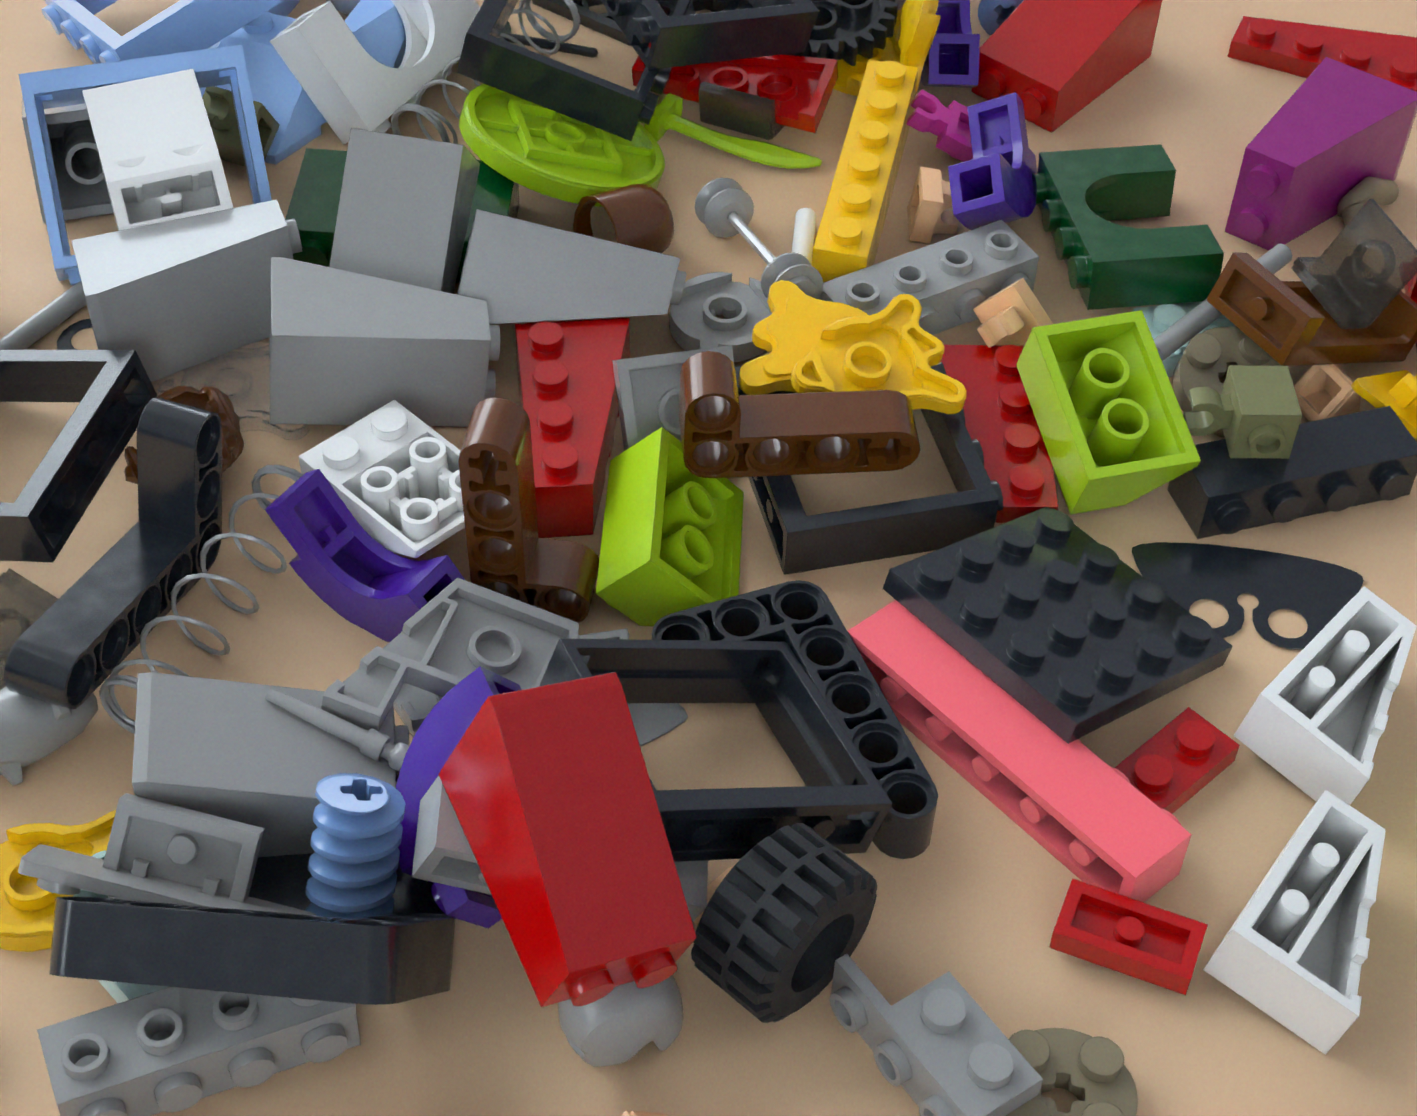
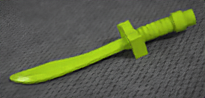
[644,93,822,169]

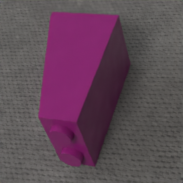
[1225,57,1417,250]

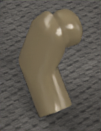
[1337,177,1399,230]

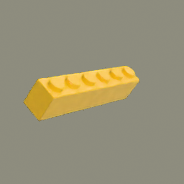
[811,60,918,283]

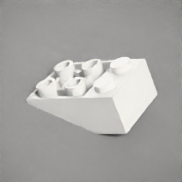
[82,69,233,231]
[298,400,465,558]

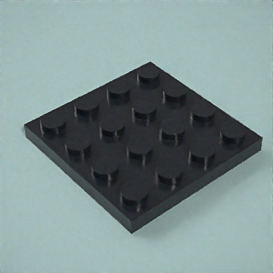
[882,507,1233,744]

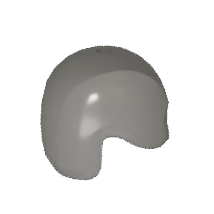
[558,976,683,1067]

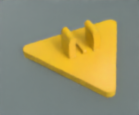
[1351,370,1417,439]

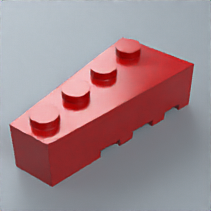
[515,318,630,538]

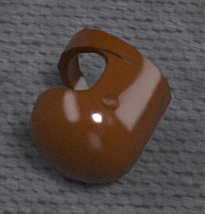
[572,184,674,253]

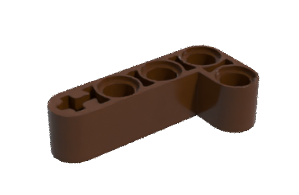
[679,351,921,478]
[458,398,599,623]

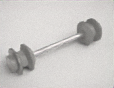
[695,178,823,299]

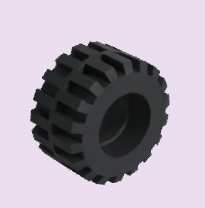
[691,823,878,1023]

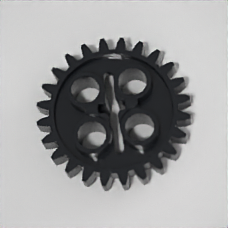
[739,0,898,66]

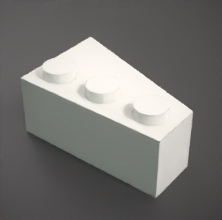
[1233,586,1417,805]
[1203,789,1386,1055]

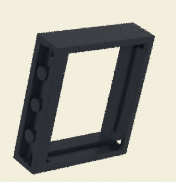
[457,0,696,141]
[601,0,819,70]
[0,350,158,563]
[735,362,1003,575]
[539,638,893,862]

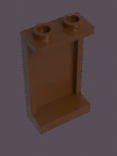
[1206,252,1417,366]

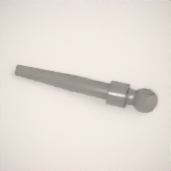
[265,688,409,772]

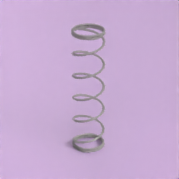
[391,0,580,144]
[99,465,303,734]

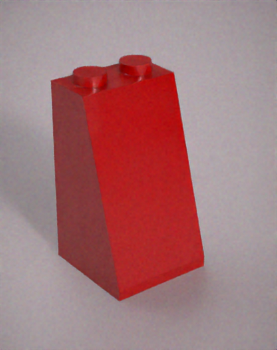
[971,0,1162,133]
[439,672,697,1007]

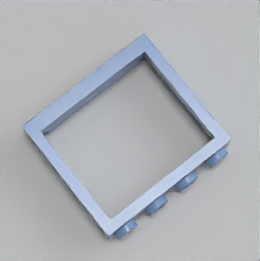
[42,0,284,64]
[19,44,272,286]

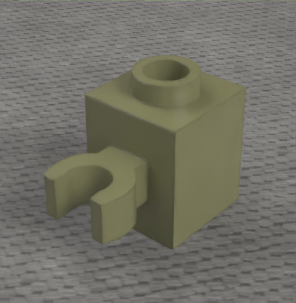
[202,86,280,167]
[1183,365,1302,459]

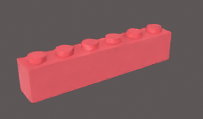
[847,600,1192,902]

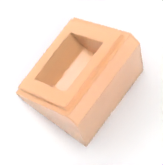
[1294,364,1361,422]

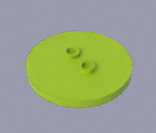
[459,84,665,207]

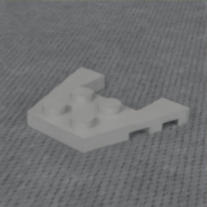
[321,578,579,731]

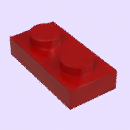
[1114,707,1240,814]
[1049,878,1208,995]

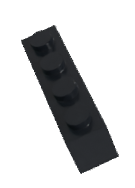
[1167,406,1417,539]

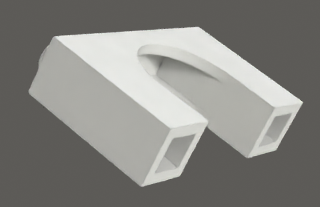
[270,0,480,145]

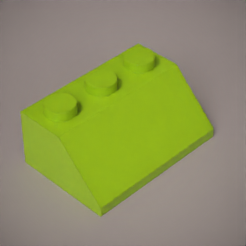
[1016,310,1201,515]
[596,427,744,627]

